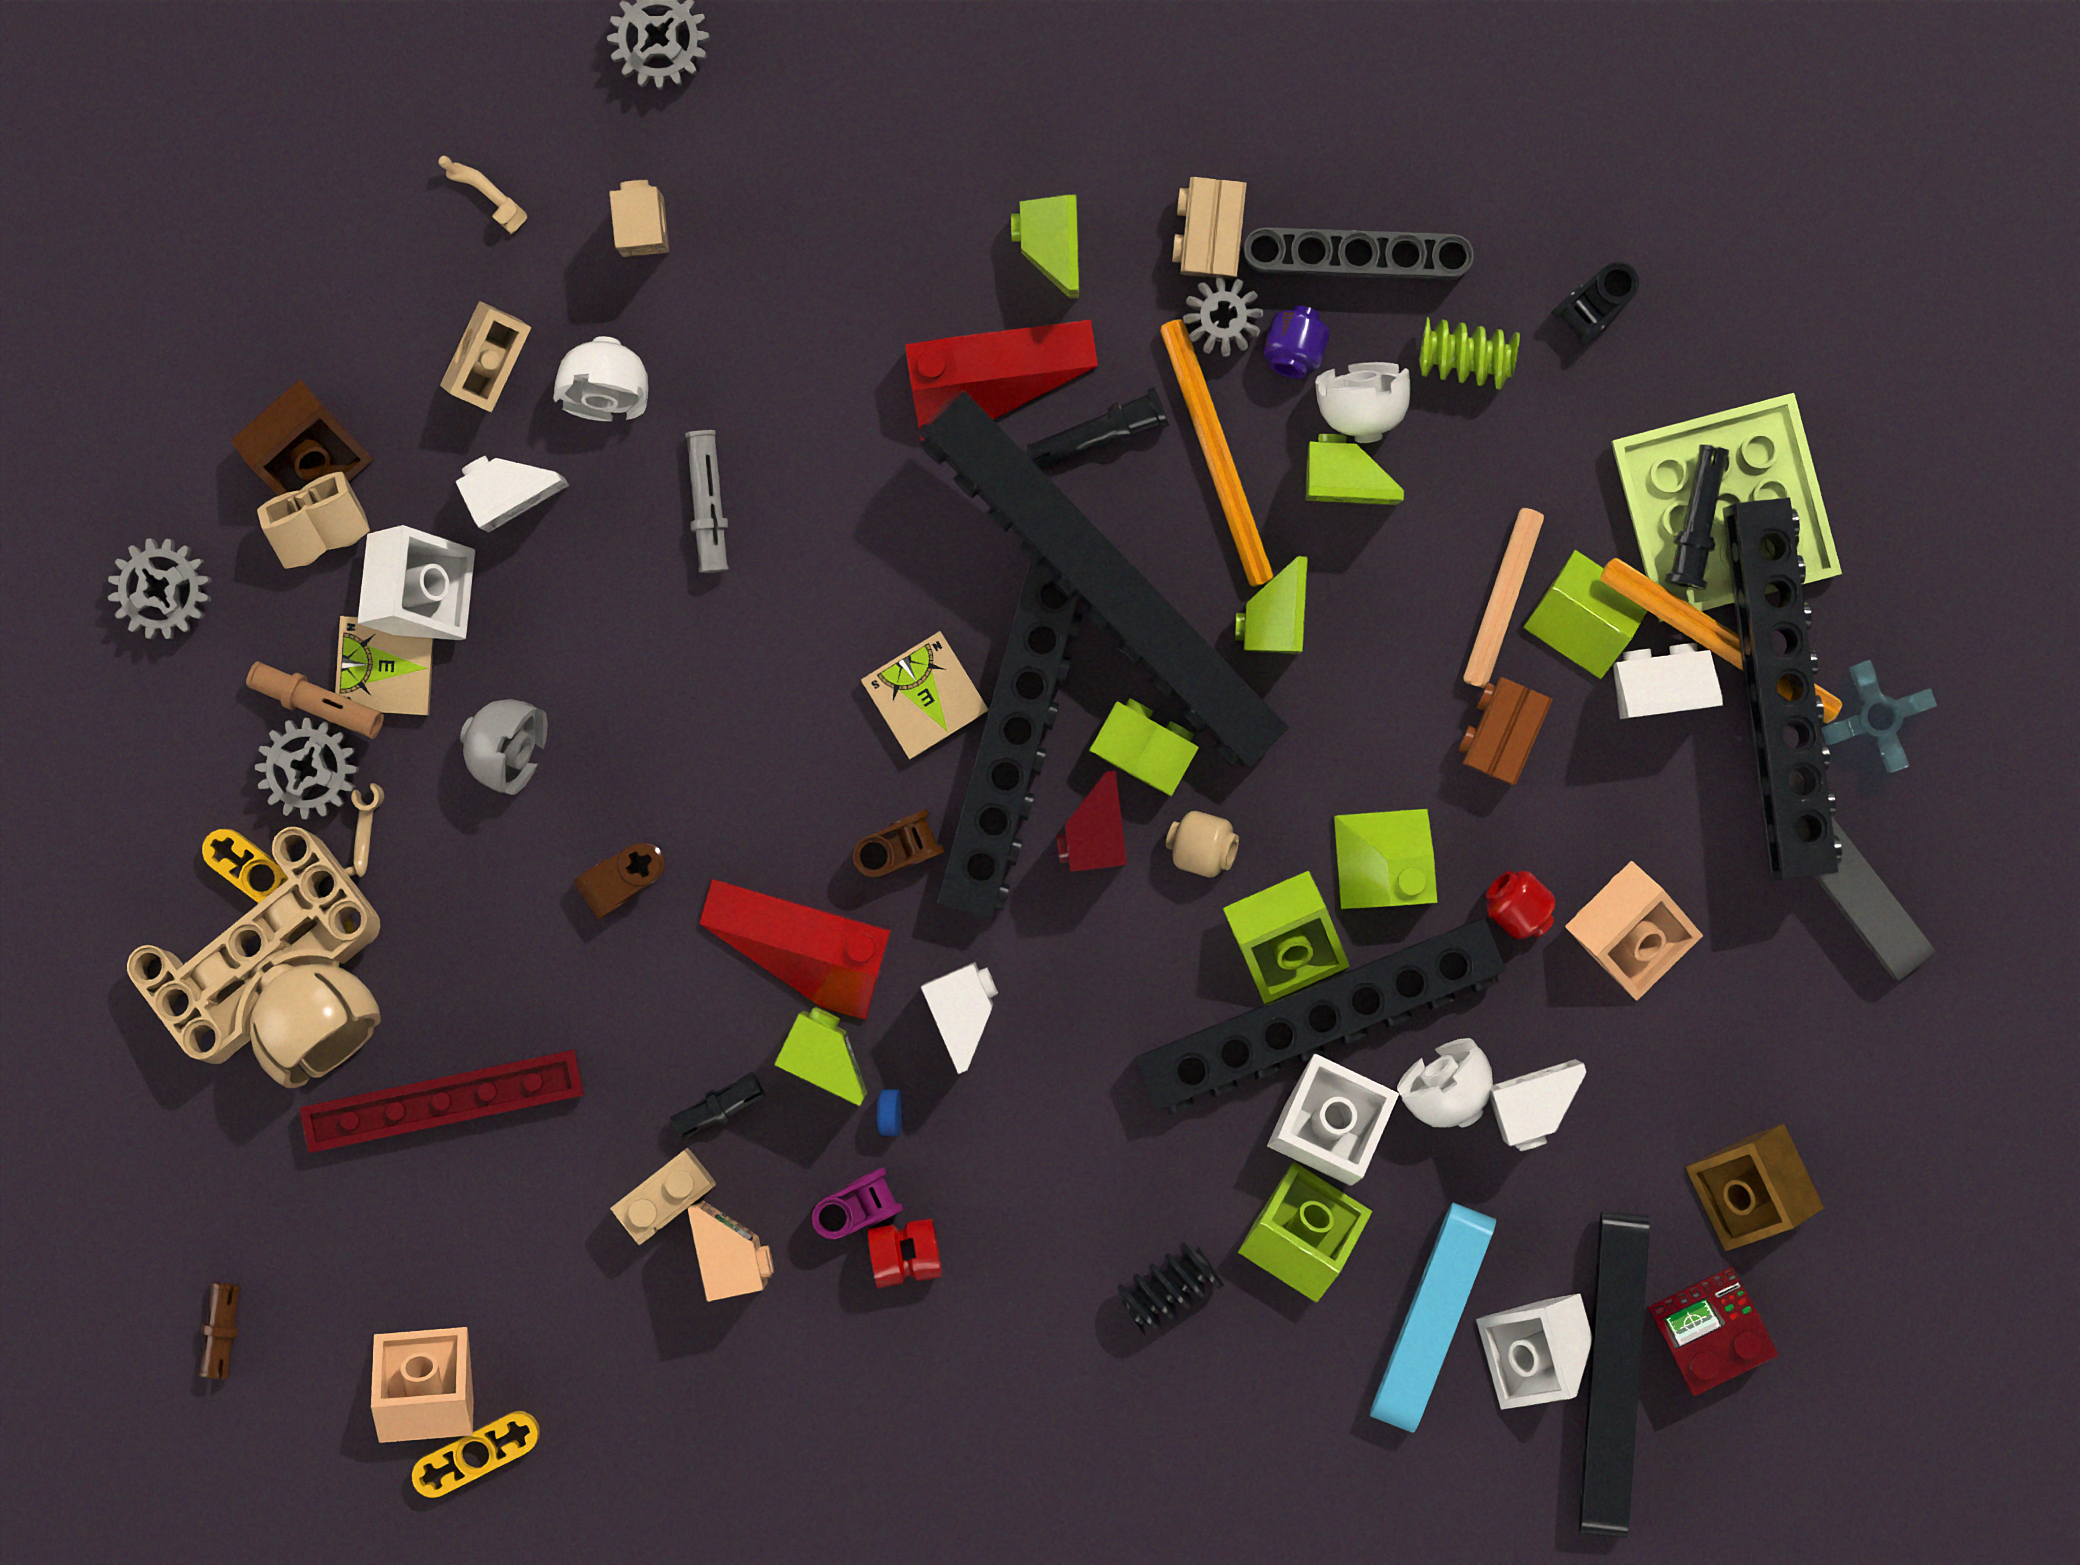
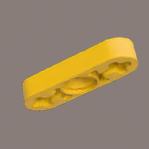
[412,1411,540,1498]

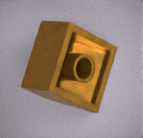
[1685,1124,1824,1252]

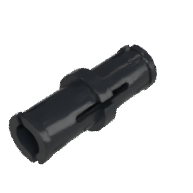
[670,1072,766,1143]

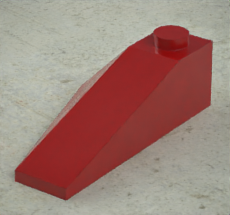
[905,320,1098,441]

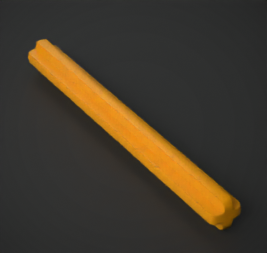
[1161,319,1273,587]
[1600,558,1842,723]

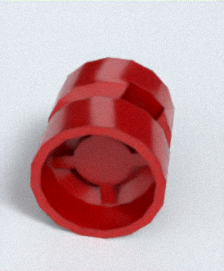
[867,1218,942,1289]

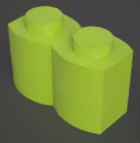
[1089,698,1199,796]

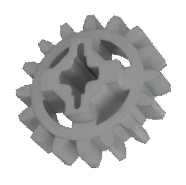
[607,0,710,90]
[108,538,212,639]
[255,718,359,819]

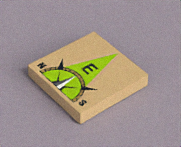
[335,616,434,716]
[861,631,989,759]

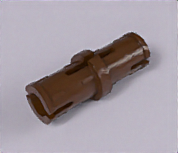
[198,1282,241,1379]

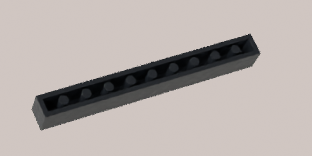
[916,391,1289,768]

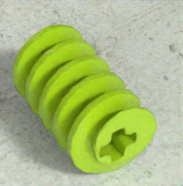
[1419,317,1520,390]

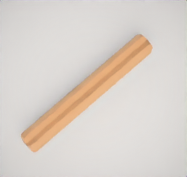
[1463,508,1544,688]

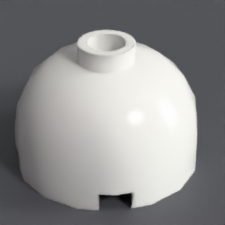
[553,336,649,421]
[1315,362,1411,443]
[1397,1038,1493,1128]

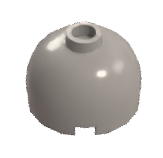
[460,699,548,795]

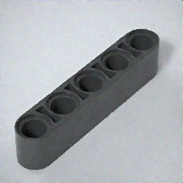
[1243,227,1474,281]
[1758,772,1935,982]

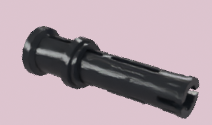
[1026,387,1170,471]
[1665,444,1729,590]

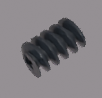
[1117,1242,1224,1337]

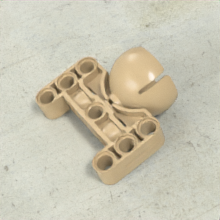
[127,827,381,1088]

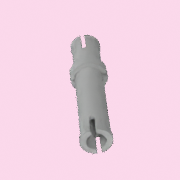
[685,430,729,573]

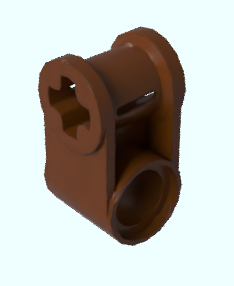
[852,809,945,878]
[573,843,665,920]

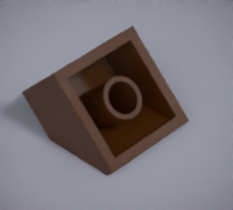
[230,379,374,496]

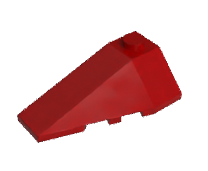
[699,879,892,1020]

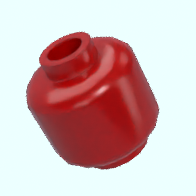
[1486,870,1556,940]

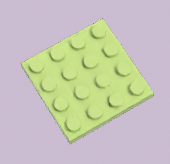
[1611,393,1842,622]

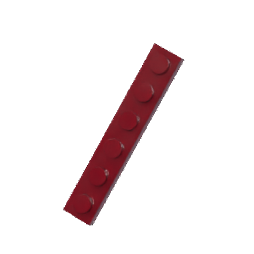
[299,1049,585,1153]

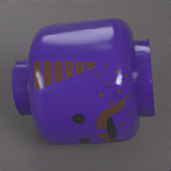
[1263,305,1330,379]

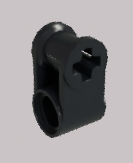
[1551,262,1639,347]

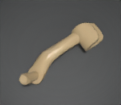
[439,156,527,234]
[344,783,384,878]

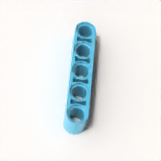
[1370,1202,1496,1433]

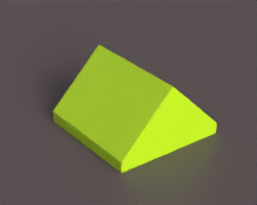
[1523,550,1648,679]

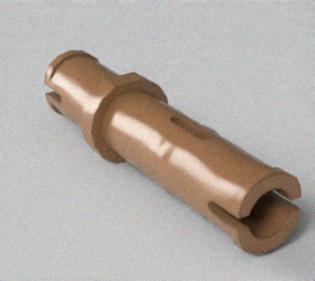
[246,661,384,739]

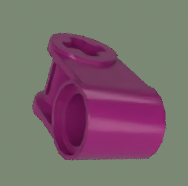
[812,1167,904,1239]

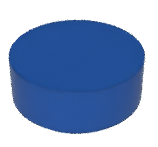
[877,1089,902,1136]

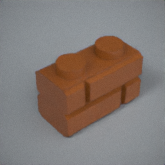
[1457,677,1553,786]

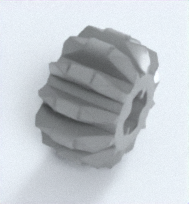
[1183,276,1263,357]

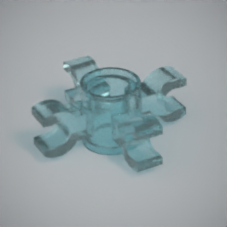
[1821,660,1937,773]

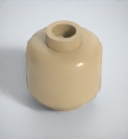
[1166,811,1239,878]

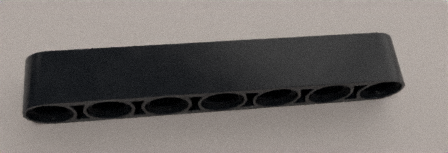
[1579,1212,1650,1538]

